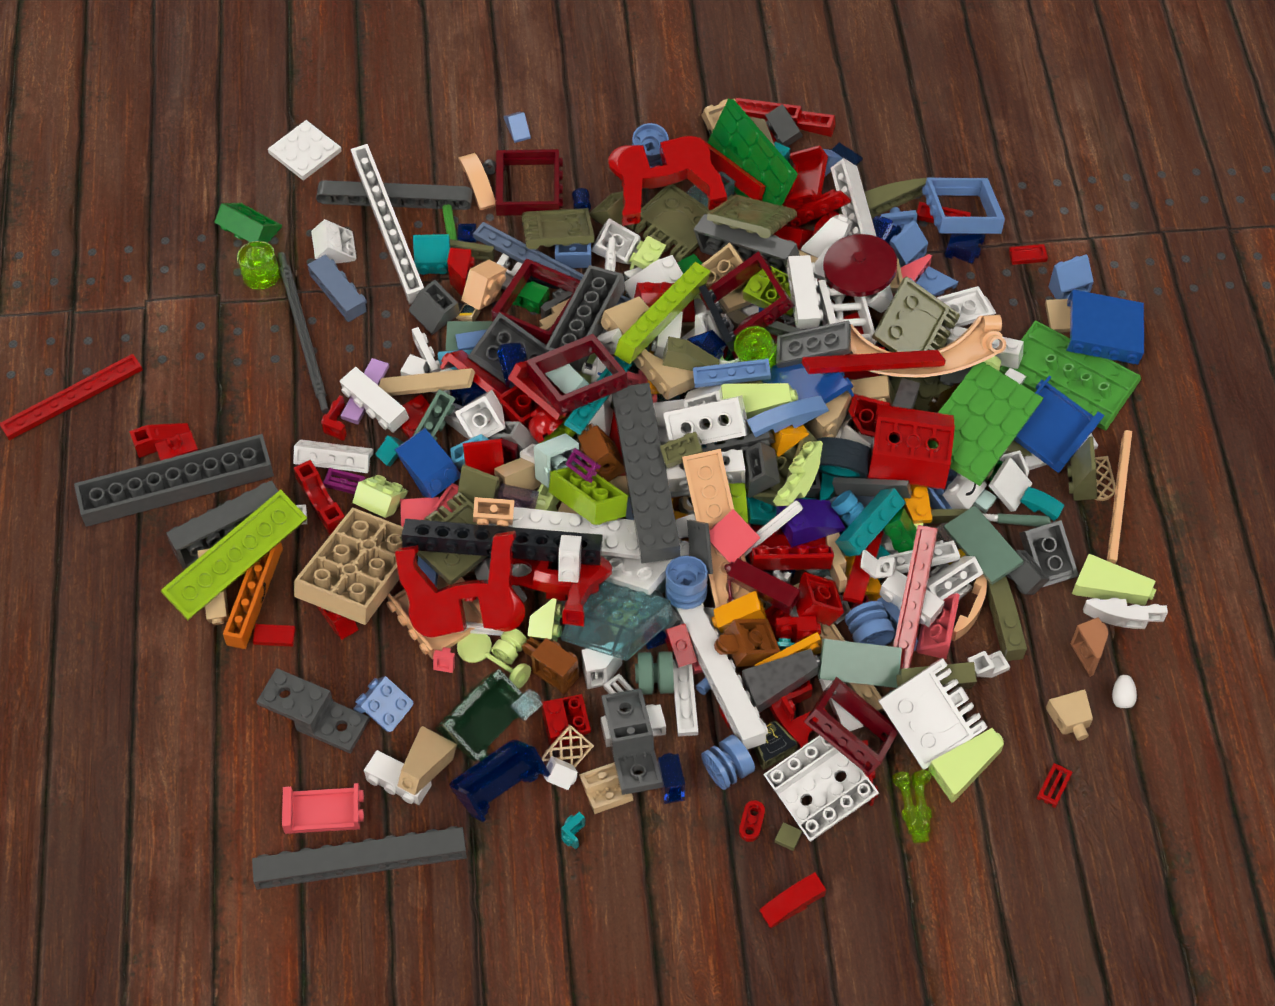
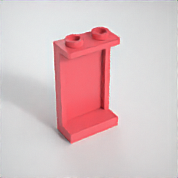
[282,783,364,834]

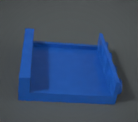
[1066,289,1144,365]
[761,364,854,404]
[1014,375,1104,473]

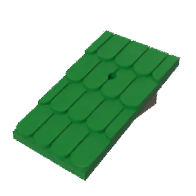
[707,98,798,206]

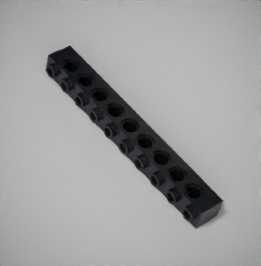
[402,519,603,565]

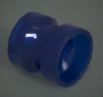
[572,188,591,210]

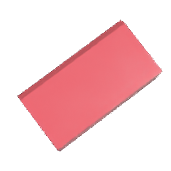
[916,593,960,659]

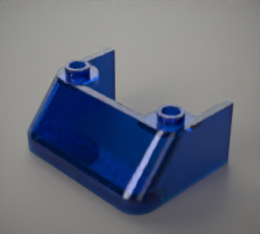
[449,740,551,822]

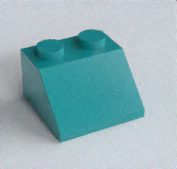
[413,234,451,275]

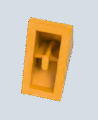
[771,424,809,457]

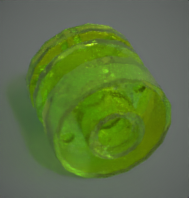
[237,241,280,289]
[734,326,777,368]

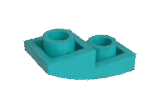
[1020,487,1064,521]

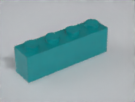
[835,488,906,556]

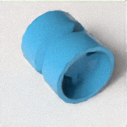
[831,490,865,526]

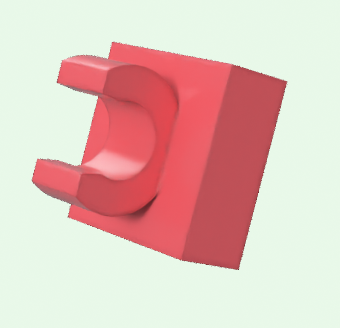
[433,647,455,673]

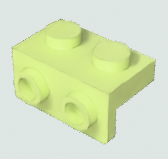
[629,235,666,270]

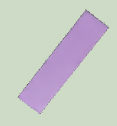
[341,358,389,424]

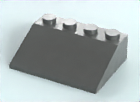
[468,312,546,388]

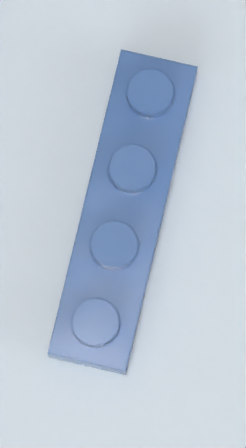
[693,359,771,388]

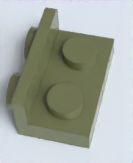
[660,432,703,469]

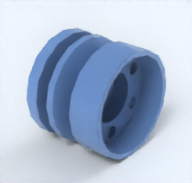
[632,123,669,168]
[665,556,708,609]
[845,601,896,646]
[701,734,755,790]

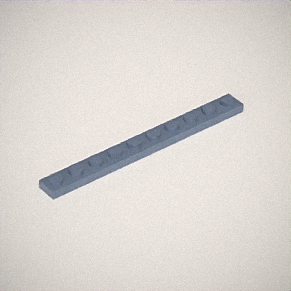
[473,222,631,306]

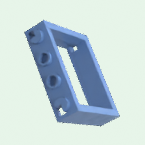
[922,178,1005,234]

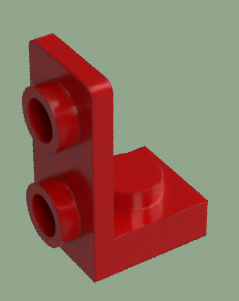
[321,395,347,441]

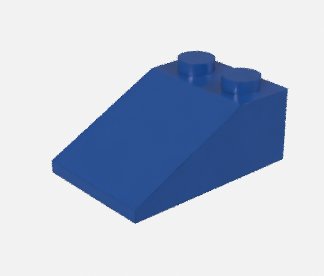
[394,428,461,498]

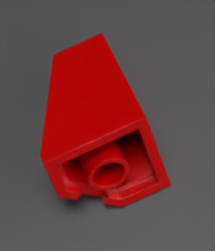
[848,394,891,437]

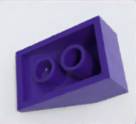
[776,499,845,547]

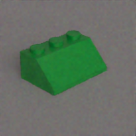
[214,203,282,247]

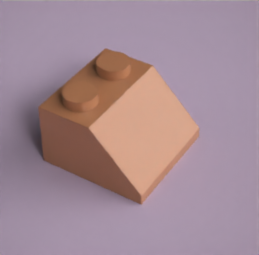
[1070,617,1109,676]

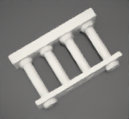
[816,280,877,345]

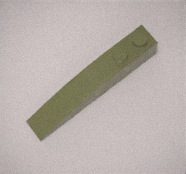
[834,177,933,218]
[986,576,1027,661]

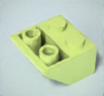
[352,475,408,518]
[528,598,565,642]

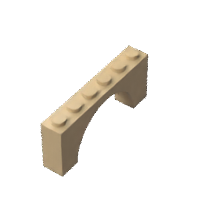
[601,296,695,400]

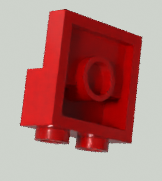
[774,615,821,643]

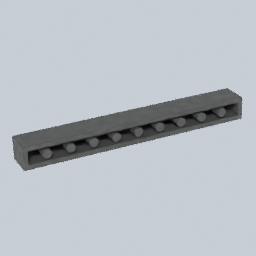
[252,826,467,890]

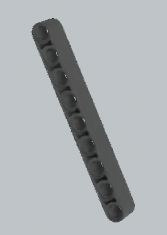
[316,180,473,210]

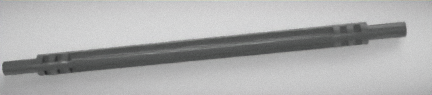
[278,252,329,413]

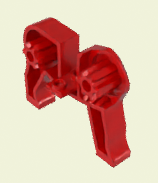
[608,136,727,226]
[395,531,525,637]

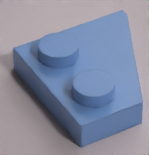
[917,266,958,296]

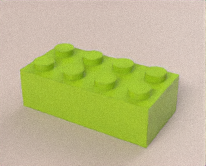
[549,464,628,525]

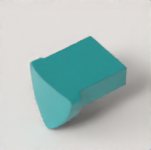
[375,435,404,467]

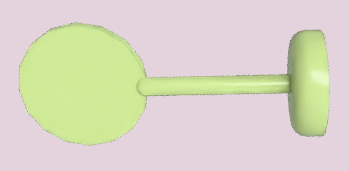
[457,633,531,690]

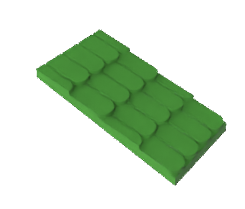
[1000,320,1141,431]
[928,362,1043,486]

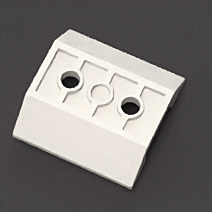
[763,735,879,842]

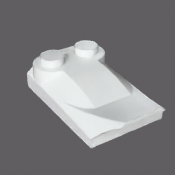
[937,286,996,331]

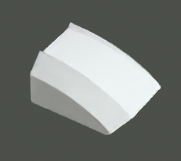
[591,218,641,264]

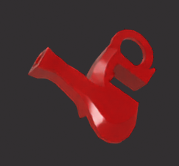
[511,556,612,627]
[719,680,829,748]

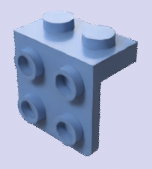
[353,676,413,732]

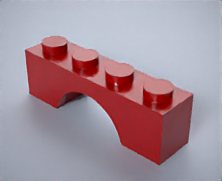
[294,460,345,535]

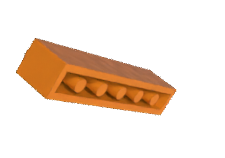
[223,542,283,649]

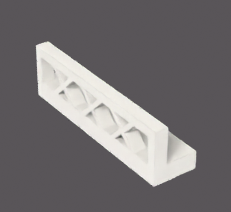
[293,440,374,473]

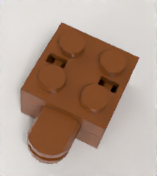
[578,423,625,482]
[714,619,780,667]
[521,637,579,694]

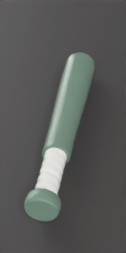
[982,513,1051,527]

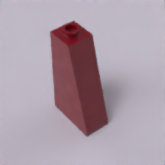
[726,558,800,615]

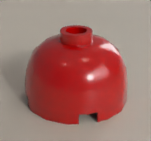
[528,408,566,443]

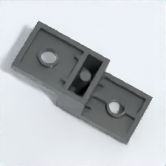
[256,668,370,754]
[601,688,663,795]

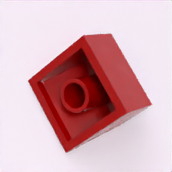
[796,572,844,626]

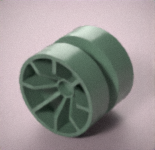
[635,651,674,695]

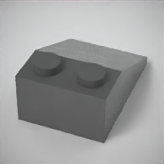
[1019,520,1079,587]

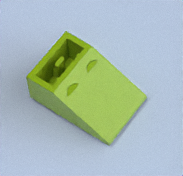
[743,266,794,316]

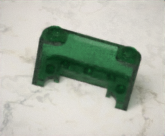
[435,669,532,762]

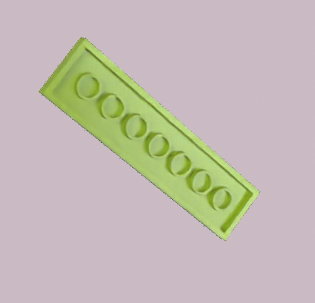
[161,490,307,620]

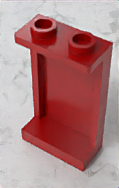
[782,146,828,210]
[440,350,511,397]
[508,361,573,420]

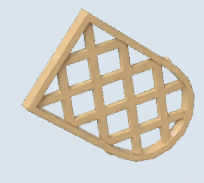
[1095,456,1116,501]
[541,724,594,771]

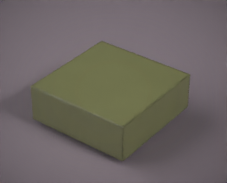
[774,822,802,851]

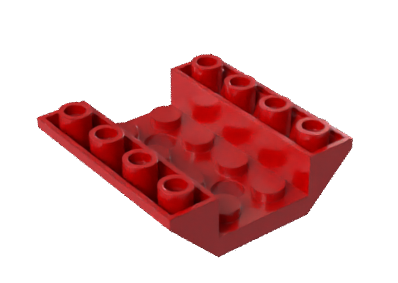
[868,404,955,490]
[748,526,834,570]

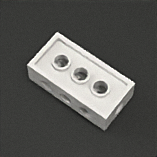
[663,395,750,445]
[665,449,745,498]

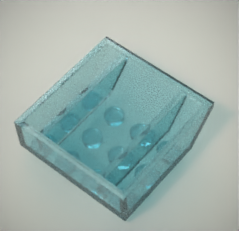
[561,582,673,661]

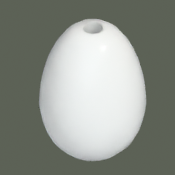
[1112,675,1137,708]

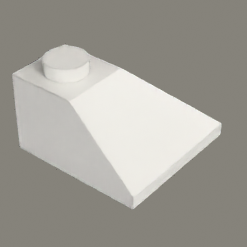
[455,390,506,439]

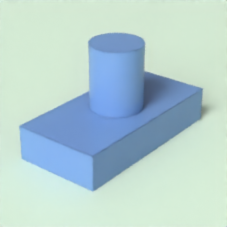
[880,207,917,232]

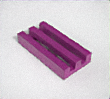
[565,448,601,483]
[323,468,366,495]

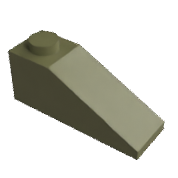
[663,336,719,371]

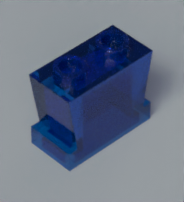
[945,233,985,264]
[658,753,685,804]

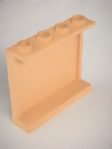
[386,574,483,659]

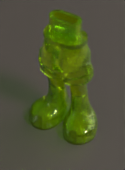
[892,770,932,843]

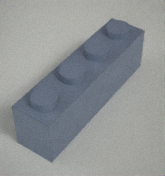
[307,254,367,322]

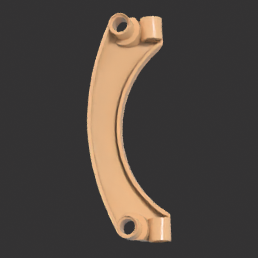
[850,314,1006,377]

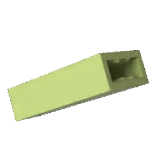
[721,383,798,422]
[1072,554,1157,606]
[929,728,1004,803]

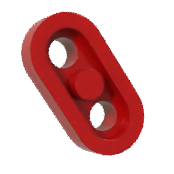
[739,800,765,842]

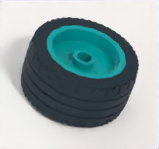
[817,437,872,479]

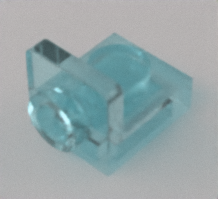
[510,689,543,721]

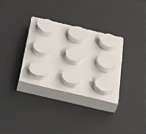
[268,120,342,181]

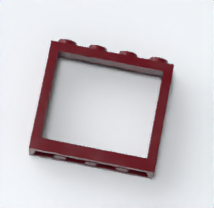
[495,149,563,216]
[699,251,795,347]
[492,258,581,344]
[526,334,628,415]
[804,677,898,776]

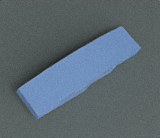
[746,396,829,438]

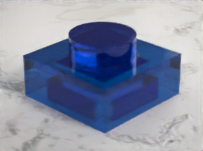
[458,224,476,242]

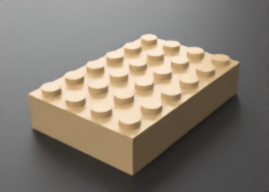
[294,507,403,625]

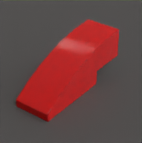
[759,872,826,929]

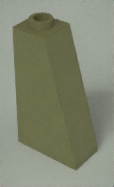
[896,662,977,690]

